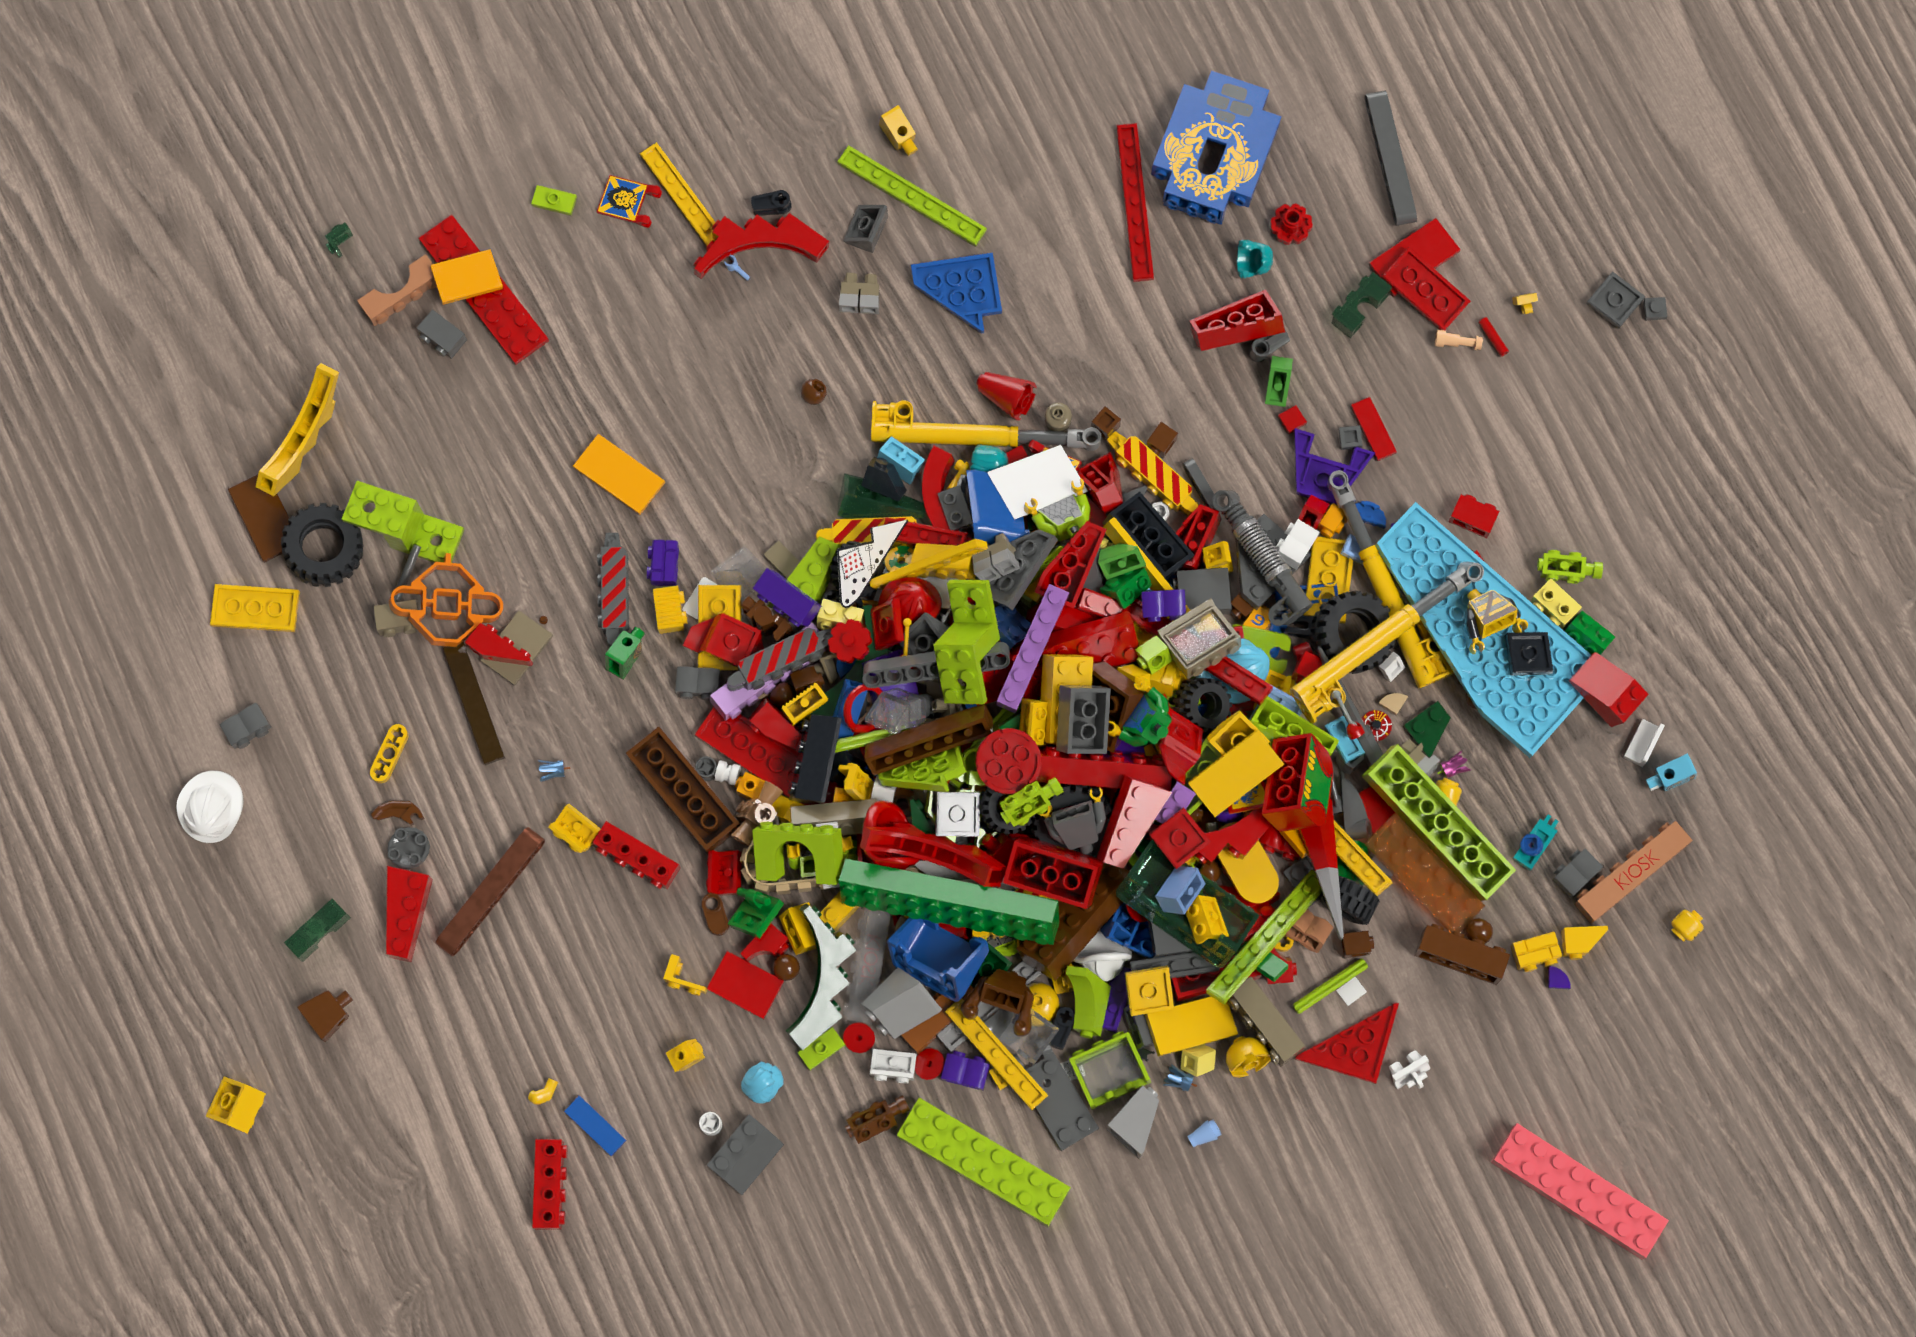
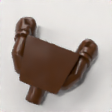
[960,969,1034,1037]

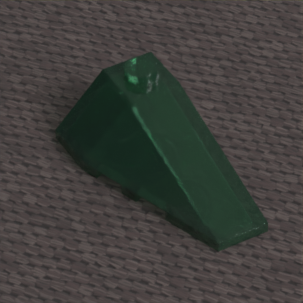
[837,474,926,519]

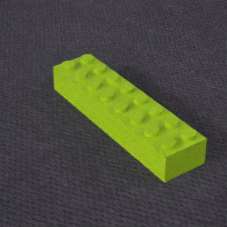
[1362,744,1516,901]
[897,1098,1071,1227]

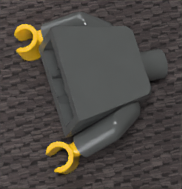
[1039,787,1106,854]

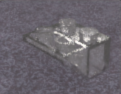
[865,688,926,733]

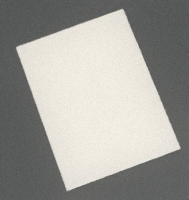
[987,445,1088,519]

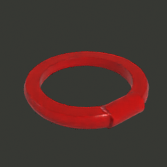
[843,684,886,733]

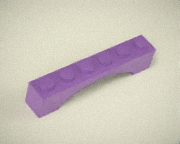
[996,584,1069,714]

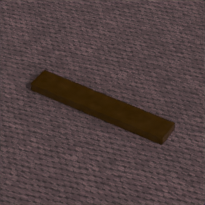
[443,642,505,765]

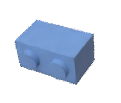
[1155,866,1205,914]

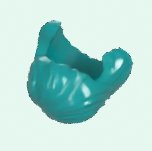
[1237,240,1273,279]
[970,444,1009,472]

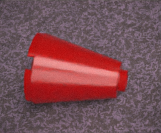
[976,372,1037,420]

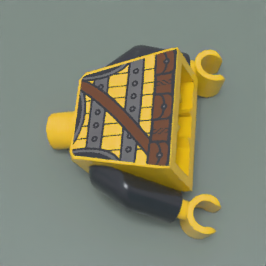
[1465,589,1528,654]

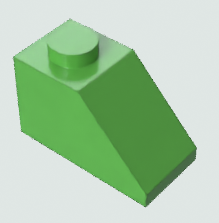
[1265,356,1293,407]
[1098,543,1146,579]

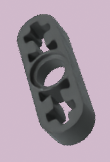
[1182,458,1218,511]

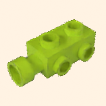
[1537,550,1603,584]
[1000,777,1064,827]

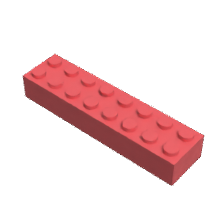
[1491,1123,1669,1260]

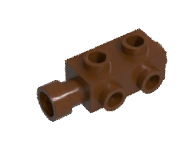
[845,1095,910,1144]

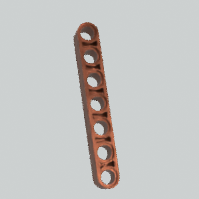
[435,827,545,957]

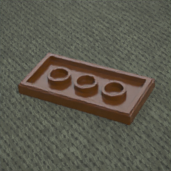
[228,475,289,563]

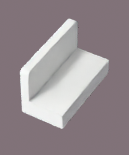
[1623,719,1665,767]

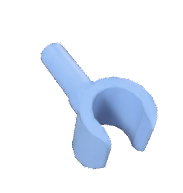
[724,255,750,281]

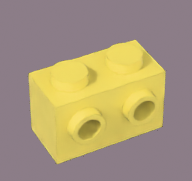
[1531,579,1582,629]
[817,599,864,630]

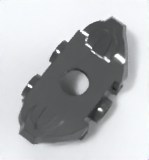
[938,474,973,532]

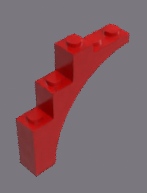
[693,213,829,279]
[1145,808,1271,871]
[860,823,1006,887]

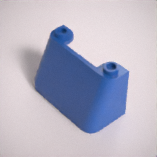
[966,469,1030,545]
[887,917,989,1002]

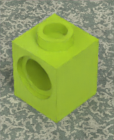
[1135,635,1173,675]

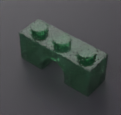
[1331,272,1392,339]
[284,898,351,962]

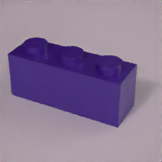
[752,568,822,627]

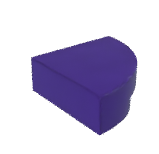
[1548,966,1571,990]

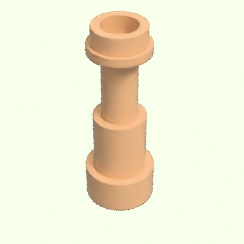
[1435,330,1483,350]

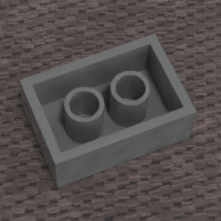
[1056,685,1111,754]

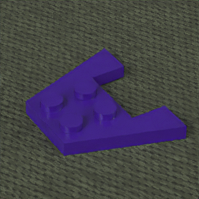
[1294,428,1375,505]

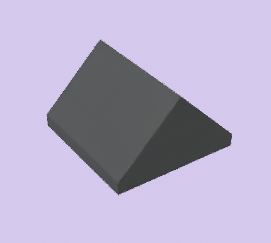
[843,205,888,253]

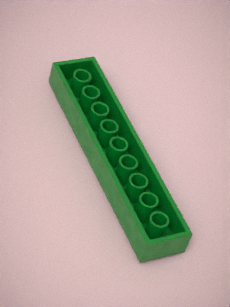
[839,859,1059,945]

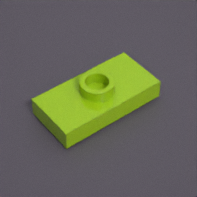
[531,185,577,216]
[797,1027,846,1071]

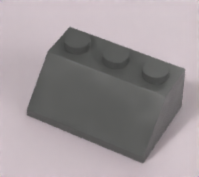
[707,1114,784,1195]

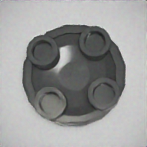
[387,827,430,869]

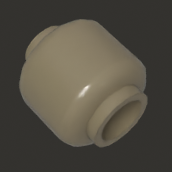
[1045,402,1072,431]

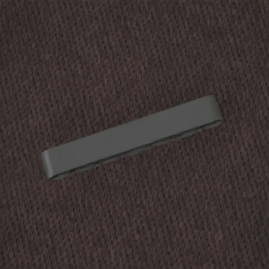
[1365,90,1417,226]
[863,642,1010,688]

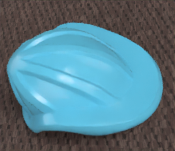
[1196,638,1270,704]

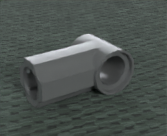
[1249,330,1290,362]

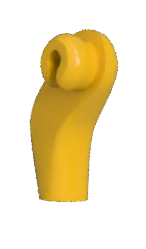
[946,460,970,490]

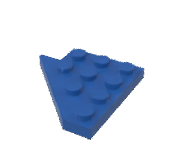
[911,253,1002,334]

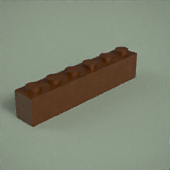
[865,704,993,775]

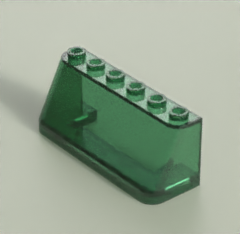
[1116,839,1260,968]

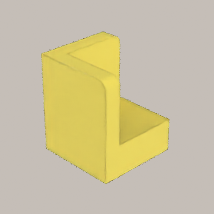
[1181,1044,1216,1077]

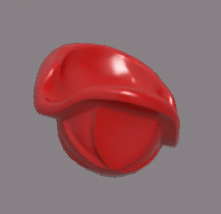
[878,577,942,646]
[862,801,920,870]

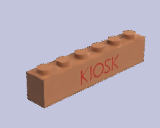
[1574,821,1693,924]

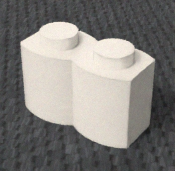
[1275,519,1320,570]

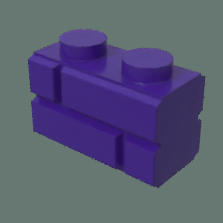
[647,540,679,586]

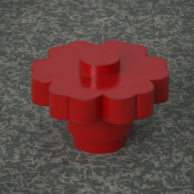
[1270,203,1313,245]
[828,619,872,663]

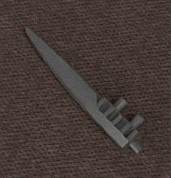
[1318,646,1383,768]

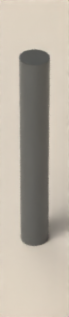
[394,544,421,602]

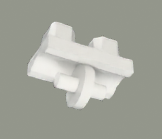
[1389,1051,1430,1089]

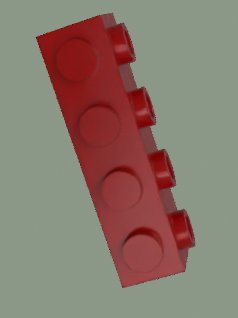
[592,821,681,890]
[532,1139,568,1230]

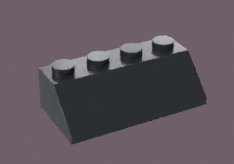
[1102,491,1194,580]
[788,714,842,805]

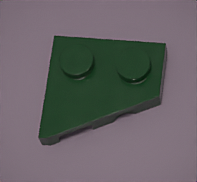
[1403,701,1451,758]

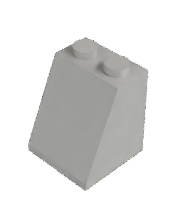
[862,967,942,1039]
[1107,1086,1159,1159]

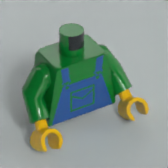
[1108,677,1172,747]

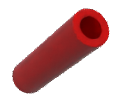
[1478,317,1509,357]

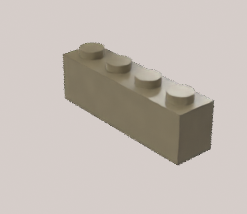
[791,799,877,836]

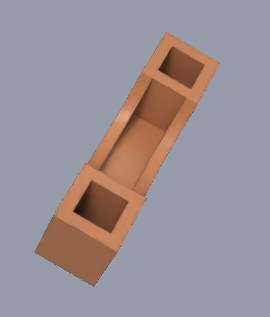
[357,254,437,326]

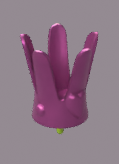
[1437,750,1471,778]

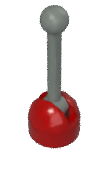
[1332,690,1365,740]

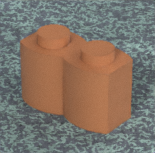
[1285,909,1333,953]

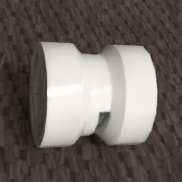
[715,760,741,786]
[699,1112,723,1136]

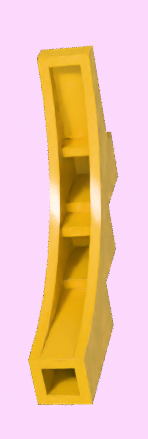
[256,363,339,496]

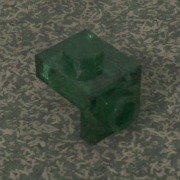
[325,222,353,258]

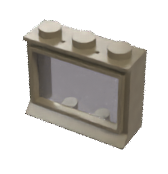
[1158,598,1241,679]

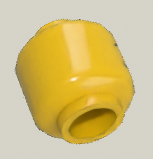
[1435,777,1462,806]
[1671,910,1704,942]

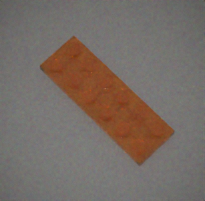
[1365,813,1485,933]

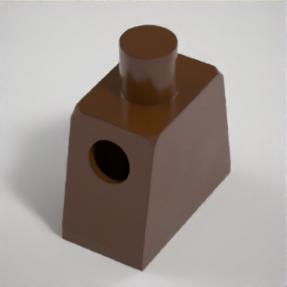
[297,990,353,1042]

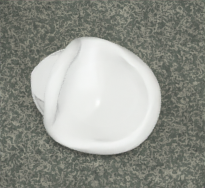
[176,771,243,843]
[1073,929,1132,981]

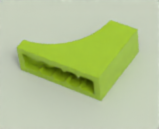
[1066,966,1111,1039]

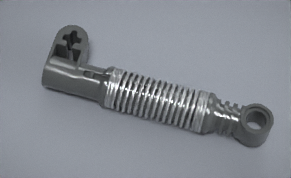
[1212,490,1313,626]

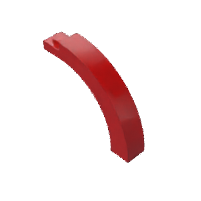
[922,445,972,542]

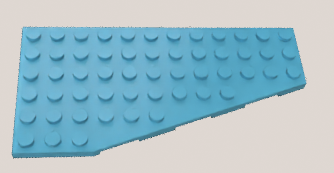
[1375,502,1591,758]

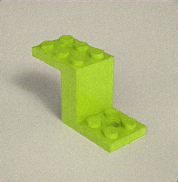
[342,481,465,563]
[933,580,1000,704]

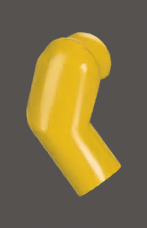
[528,1078,558,1105]

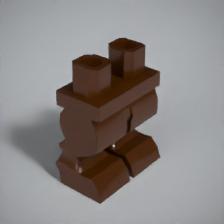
[740,596,794,643]

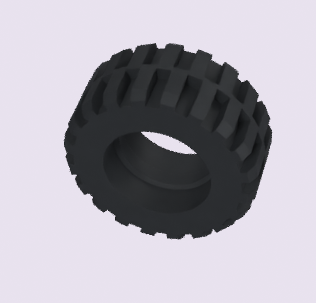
[281,503,364,587]
[1310,591,1396,674]
[1032,783,1114,858]

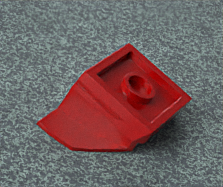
[683,613,764,668]
[1159,708,1203,785]

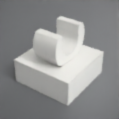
[1378,652,1405,682]

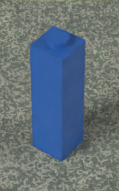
[833,679,867,754]

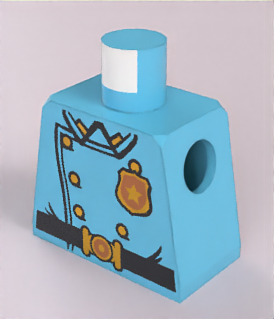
[1646,753,1697,791]

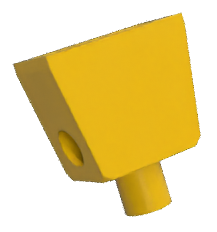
[879,105,918,156]

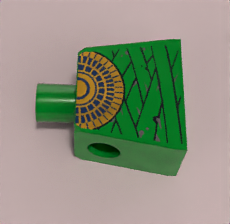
[605,627,645,680]

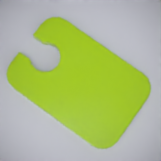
[1232,624,1291,674]

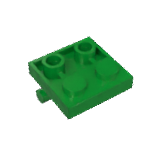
[728,887,784,939]

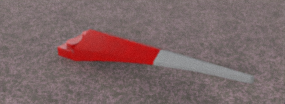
[1297,799,1344,940]

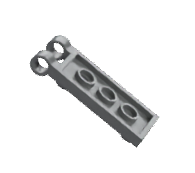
[1013,1037,1099,1151]

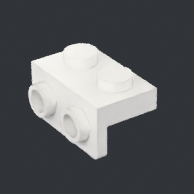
[870,1049,917,1084]

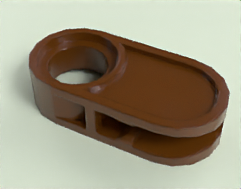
[702,893,729,936]

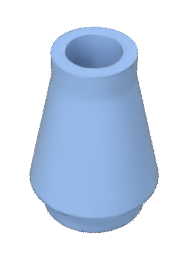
[1188,1119,1222,1147]

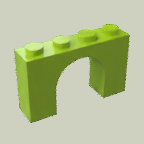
[752,821,844,885]

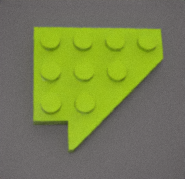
[878,746,967,792]

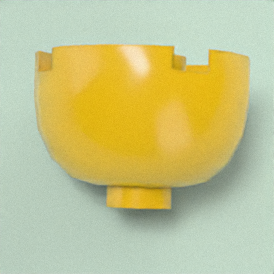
[1027,982,1059,1026]
[1226,1036,1271,1078]

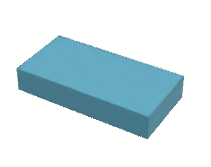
[1324,716,1365,764]

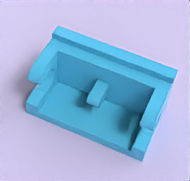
[877,436,925,485]

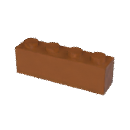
[900,985,974,1055]

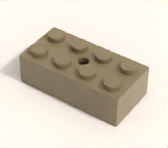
[1228,977,1305,1067]

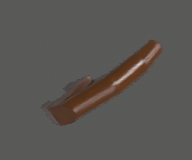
[371,800,425,826]

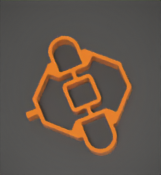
[389,553,503,647]

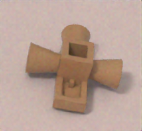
[731,781,783,847]

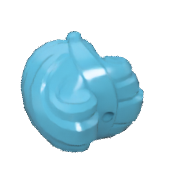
[741,1062,784,1103]

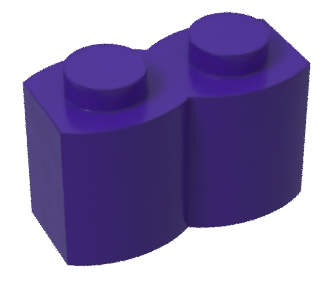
[1142,589,1186,622]
[941,1051,990,1091]

